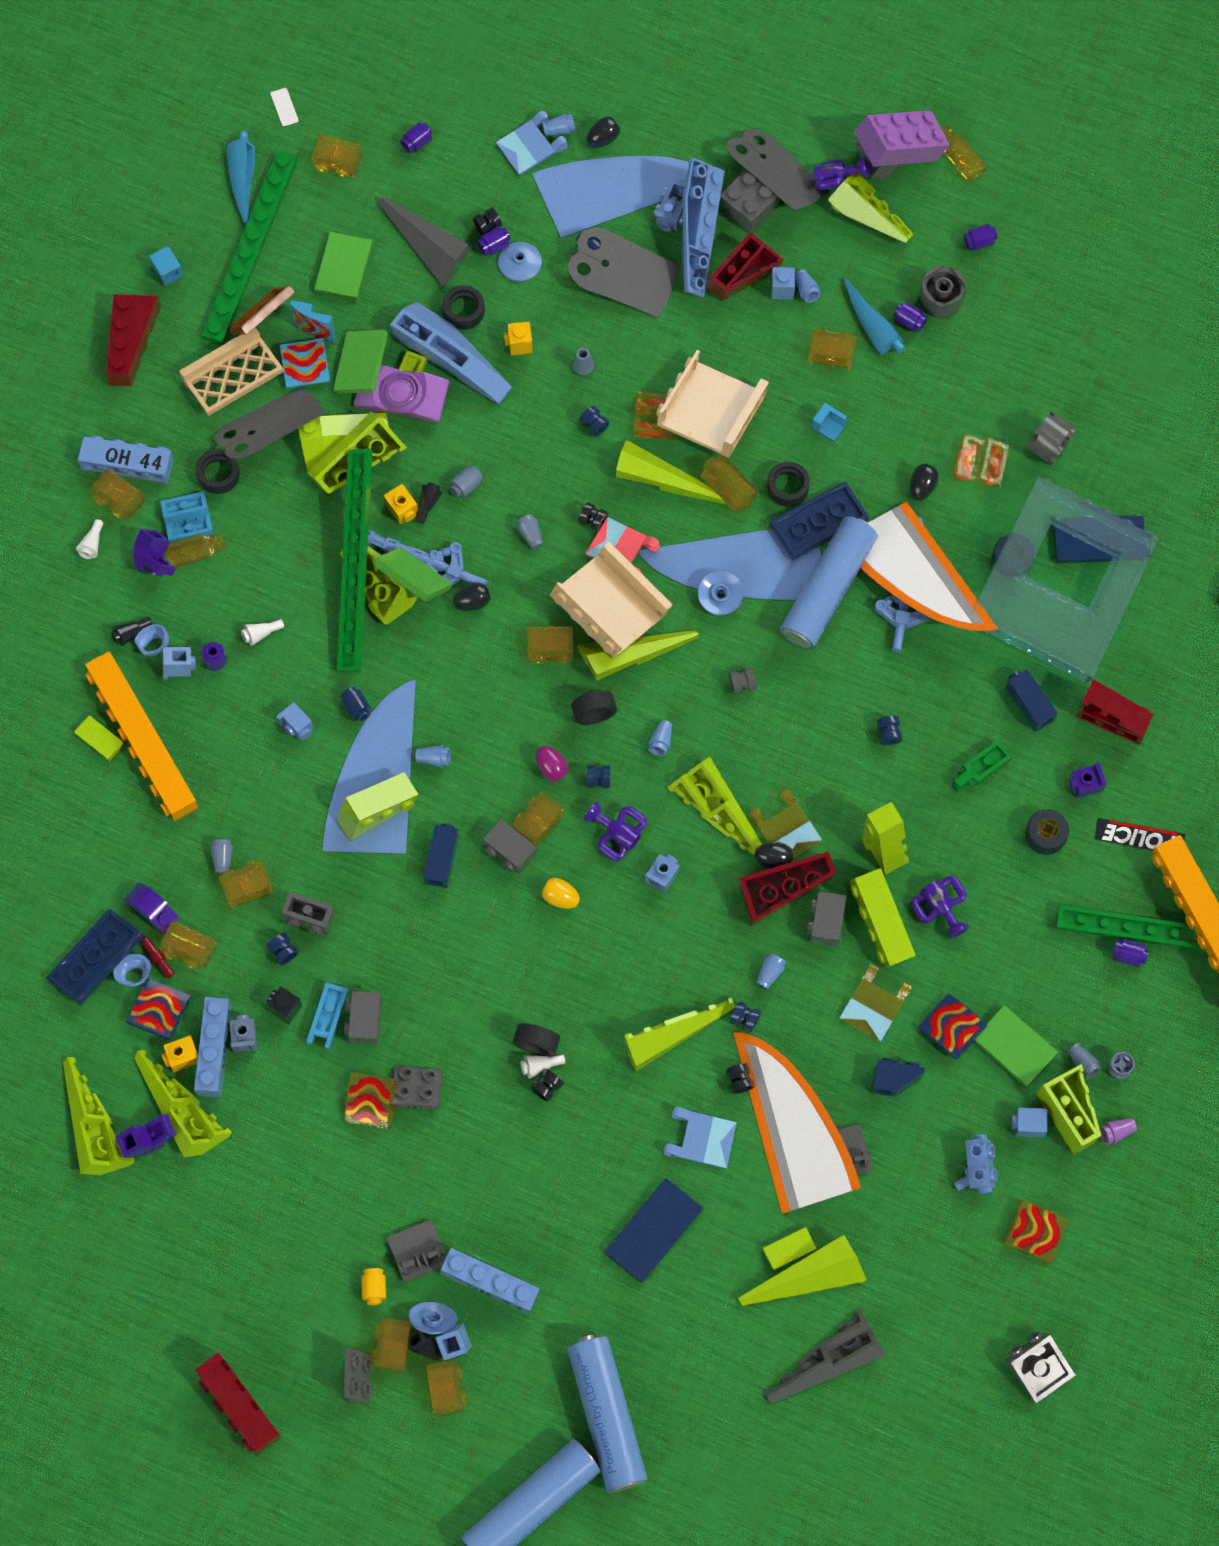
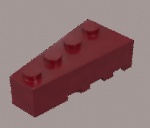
[106,294,161,386]
[738,851,836,926]
[195,1352,281,1455]

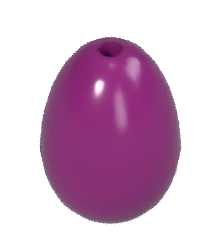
[536,745,568,782]

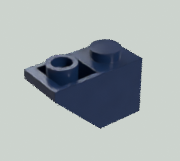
[872,1058,925,1097]

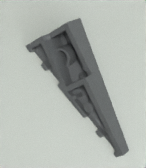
[378,196,469,287]
[765,1308,885,1403]

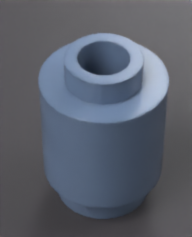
[450,466,483,498]

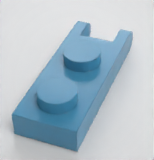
[307,983,349,1050]

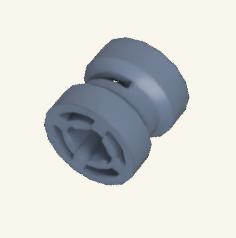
[1108,1052,1135,1080]

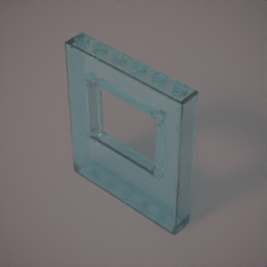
[971,477,1159,683]

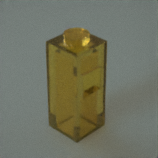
[700,455,759,513]

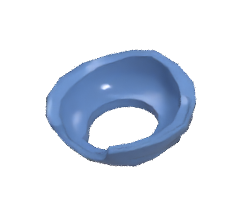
[135,624,169,656]
[113,954,151,988]

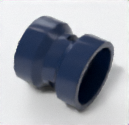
[579,406,610,437]
[877,716,903,745]
[587,765,610,788]
[266,933,299,965]
[730,1001,761,1032]

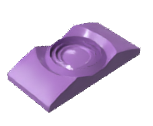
[354,365,450,423]

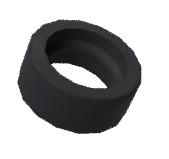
[443,285,485,330]
[196,449,240,494]
[767,461,810,507]
[571,690,617,725]
[513,1023,560,1056]

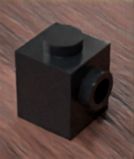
[267,986,302,1024]

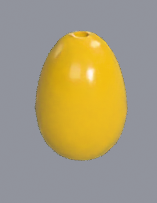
[541,878,580,909]

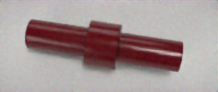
[141,937,175,979]

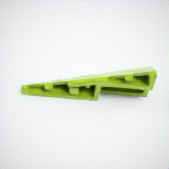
[616,440,727,504]
[577,630,699,681]
[667,757,762,856]
[624,998,736,1072]
[134,1050,232,1157]
[63,1057,135,1175]
[738,1235,867,1307]

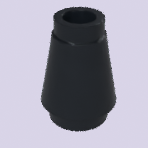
[408,1330,442,1361]

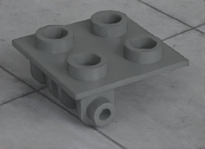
[390,1066,443,1111]
[838,1125,872,1174]
[386,1219,446,1282]
[344,1347,372,1404]

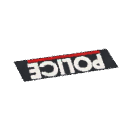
[1095,818,1185,850]

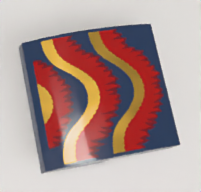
[126,978,191,1041]
[918,993,987,1060]

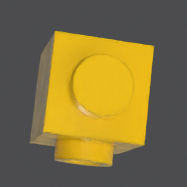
[504,322,533,355]
[383,484,418,524]
[162,1036,198,1073]

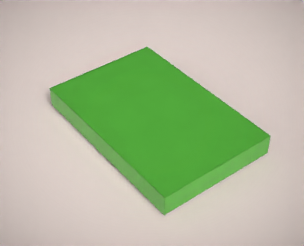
[314,232,373,301]
[333,329,388,394]
[373,547,453,602]
[974,1005,1058,1088]

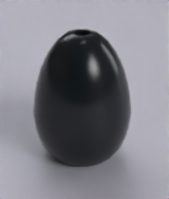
[587,116,620,148]
[910,464,939,501]
[453,583,491,611]
[754,842,793,868]

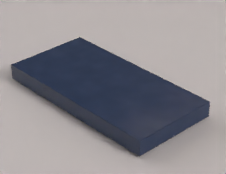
[769,481,869,560]
[1053,516,1148,564]
[46,908,144,1006]
[605,1178,703,1283]

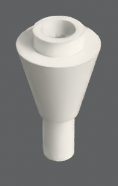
[76,519,103,559]
[241,619,284,646]
[520,1055,565,1079]

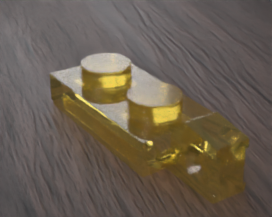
[941,125,987,182]
[164,534,226,568]

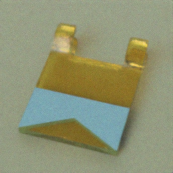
[750,789,822,859]
[839,964,911,1042]

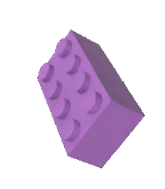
[854,111,950,167]

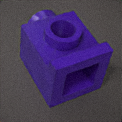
[1068,763,1107,798]

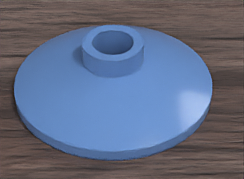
[498,242,542,282]
[698,570,743,615]
[409,1302,458,1334]

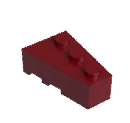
[706,232,784,301]
[1076,679,1154,745]

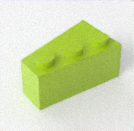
[336,772,418,841]
[861,802,909,875]
[1036,1064,1101,1154]

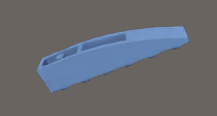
[682,157,725,298]
[390,302,512,405]

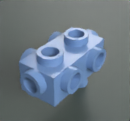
[654,179,686,231]
[954,1134,998,1194]

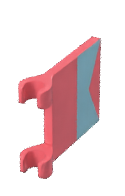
[585,517,660,573]

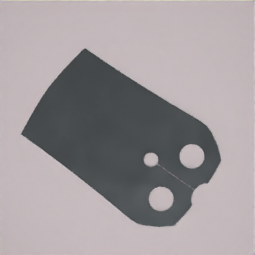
[727,129,829,210]
[567,228,679,318]
[214,387,325,458]

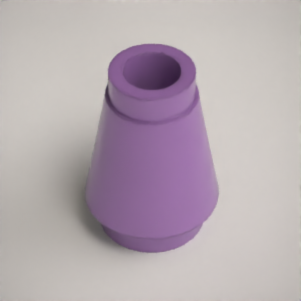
[1099,1118,1137,1145]

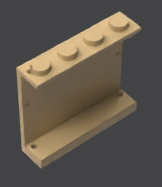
[656,350,769,458]
[550,542,673,659]

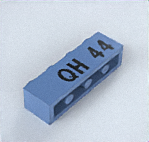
[78,436,174,484]
[194,997,232,1098]
[440,1248,540,1314]

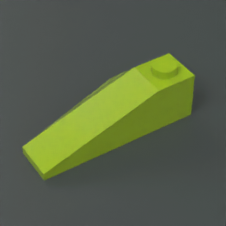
[828,173,914,243]
[298,413,389,471]
[340,546,418,624]

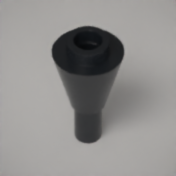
[416,482,443,524]
[111,616,153,646]

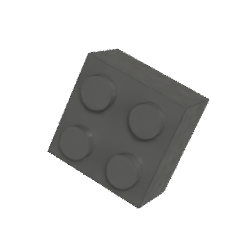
[719,169,780,233]

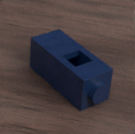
[1006,669,1058,732]
[424,824,459,888]

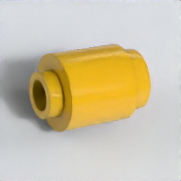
[361,1268,386,1305]

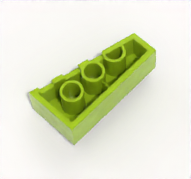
[307,411,407,494]
[847,868,916,967]

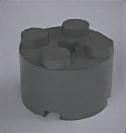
[920,266,966,319]
[1026,411,1076,465]

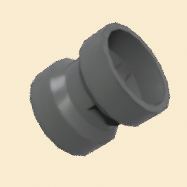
[729,667,757,695]

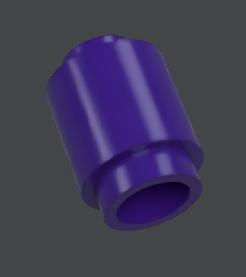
[400,122,432,154]
[964,224,998,251]
[477,226,511,256]
[894,302,928,332]
[202,642,227,671]
[1112,939,1149,967]

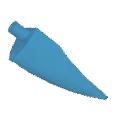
[226,132,255,223]
[844,277,905,355]

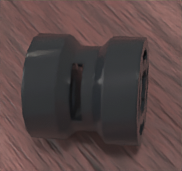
[473,207,502,236]
[578,502,609,532]
[726,1063,754,1094]
[531,1069,564,1102]

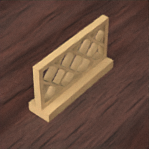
[179,327,284,416]

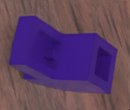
[133,528,176,577]
[123,882,180,934]
[115,1114,176,1158]

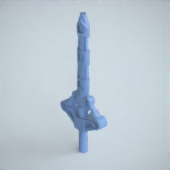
[875,517,931,652]
[368,530,488,586]

